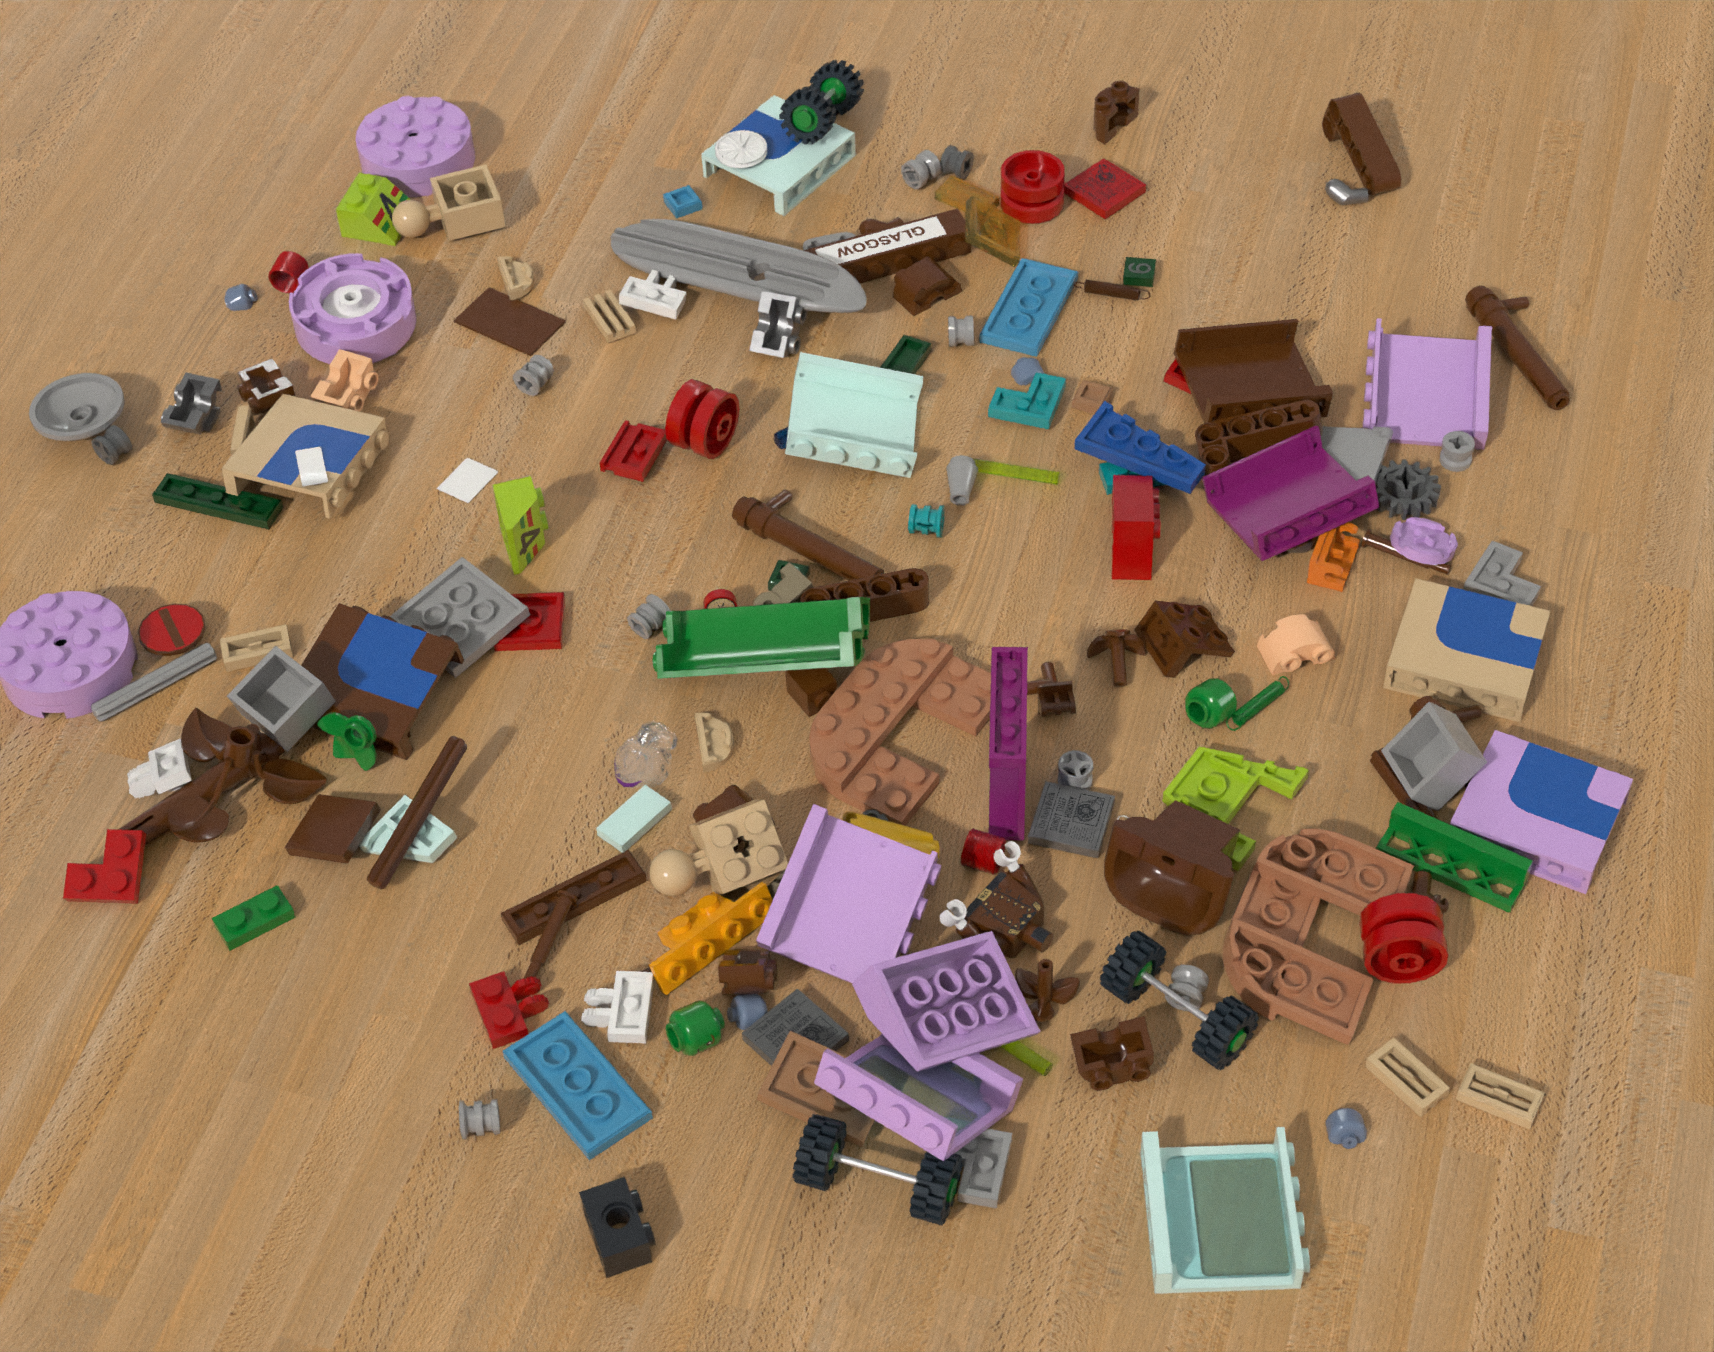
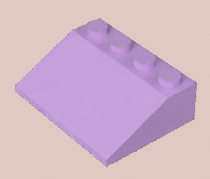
[852,931,1040,1072]

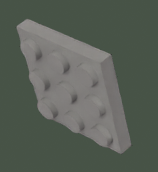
[390,557,530,678]

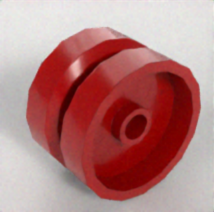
[1000,150,1065,223]
[665,379,740,459]
[1359,893,1449,984]

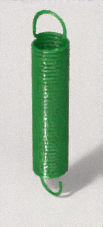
[1226,676,1289,731]

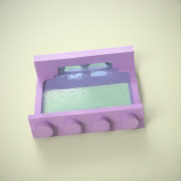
[814,1033,1023,1161]

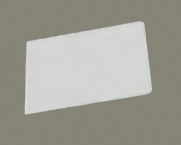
[437,458,498,503]

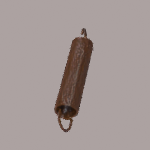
[1074,279,1151,301]

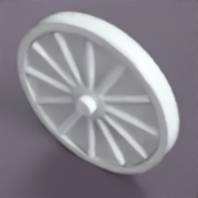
[715,130,767,168]

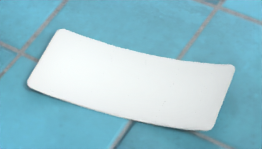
[295,447,328,486]

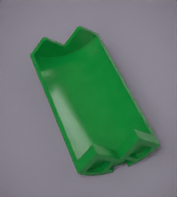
[652,597,870,679]

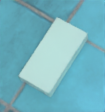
[596,785,672,853]

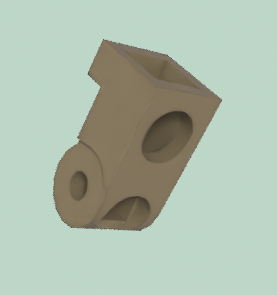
[753,562,813,606]

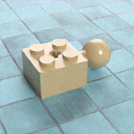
[392,164,505,241]
[649,799,788,896]

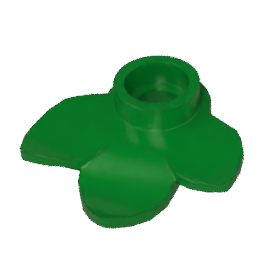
[317,712,377,771]

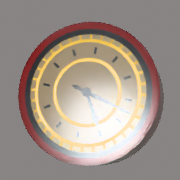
[703,589,737,609]

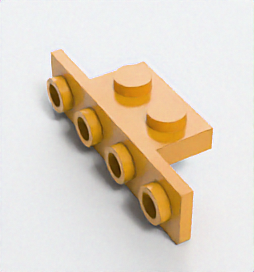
[649,882,773,995]

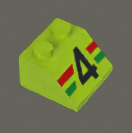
[336,173,411,246]
[492,476,549,575]

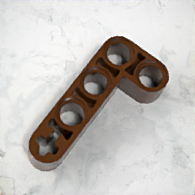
[1322,92,1401,196]
[1195,400,1323,476]
[801,568,929,622]

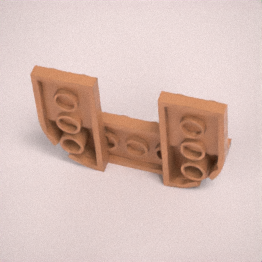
[809,639,991,826]
[1223,829,1414,1045]

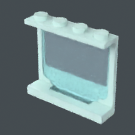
[1140,1127,1310,1294]

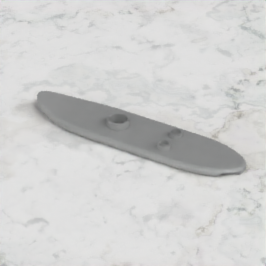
[610,219,867,313]

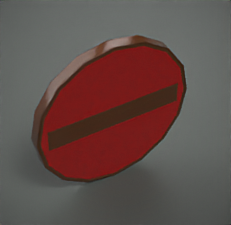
[138,603,206,656]

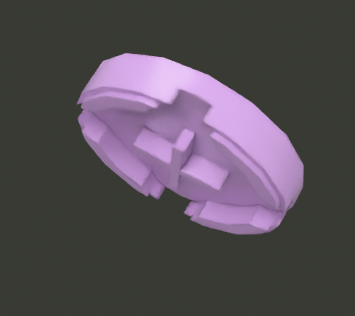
[1390,517,1458,565]

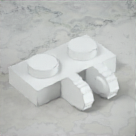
[619,270,686,320]
[127,738,192,799]
[581,971,655,1043]

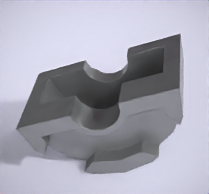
[749,291,807,358]
[161,372,222,434]

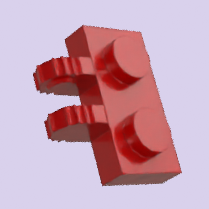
[469,971,549,1049]

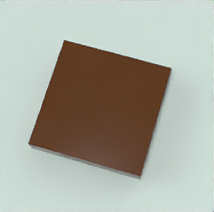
[285,794,381,864]

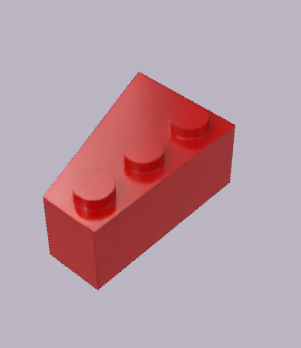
[1112,475,1161,580]

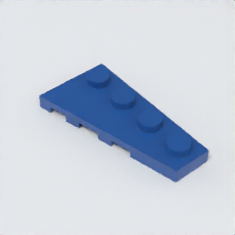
[1074,401,1206,494]

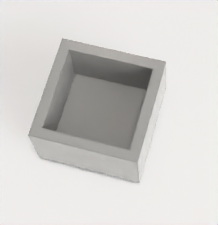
[227,646,335,752]
[1381,702,1487,811]

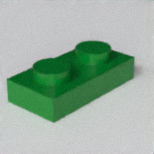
[212,885,296,951]

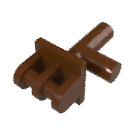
[1027,662,1076,717]

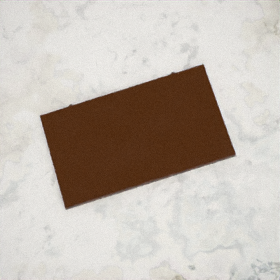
[454,287,566,356]

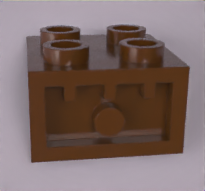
[1134,600,1235,678]

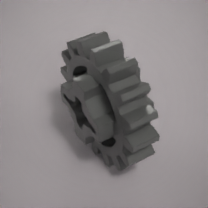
[1375,459,1441,520]

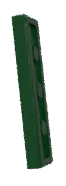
[152,473,283,530]

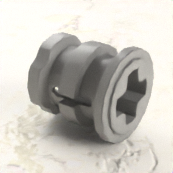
[513,354,554,396]
[627,594,670,639]
[459,1099,500,1140]

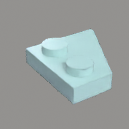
[359,795,457,863]

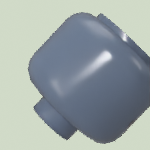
[224,284,258,311]
[1011,357,1045,386]
[727,994,768,1030]
[1326,1108,1367,1149]

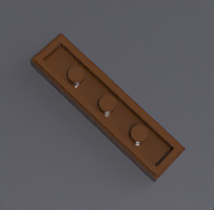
[501,850,647,945]

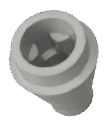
[946,455,978,505]

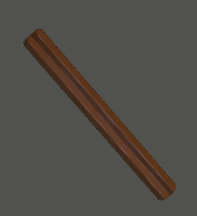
[367,736,467,890]

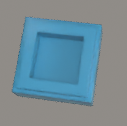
[663,185,702,219]

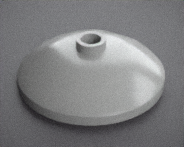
[29,373,125,442]

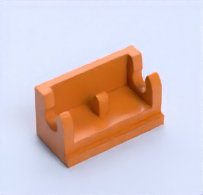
[1307,522,1360,592]

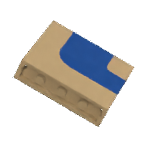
[222,394,389,519]
[1383,578,1550,722]

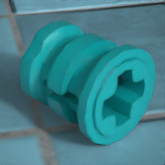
[908,504,945,538]

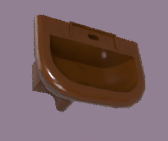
[1104,800,1240,936]

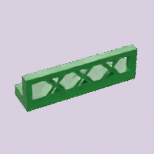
[1376,802,1533,913]

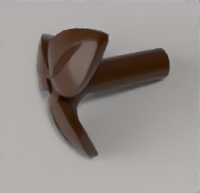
[1087,629,1146,687]
[1015,959,1080,1022]

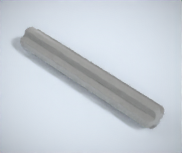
[91,643,217,722]

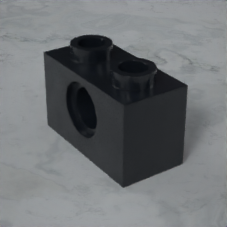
[579,1177,656,1278]

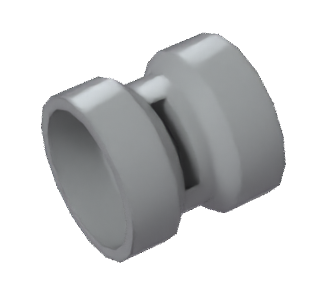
[901,150,942,189]

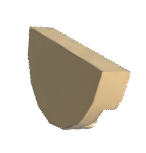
[497,256,534,301]
[695,713,734,773]

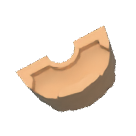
[310,349,378,412]
[1257,614,1336,675]

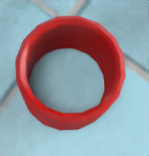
[268,251,309,294]
[960,828,1006,875]

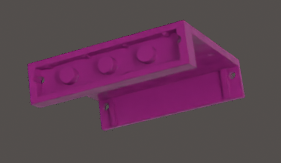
[1202,425,1379,561]
[988,647,1028,840]

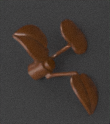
[168,708,327,843]

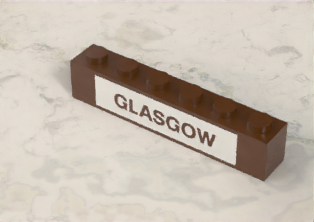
[803,208,971,283]

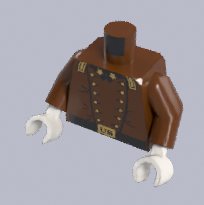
[940,841,1054,958]

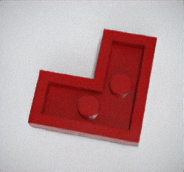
[63,829,146,904]

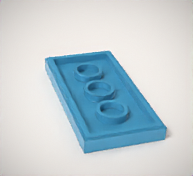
[979,258,1078,357]
[503,1011,653,1161]

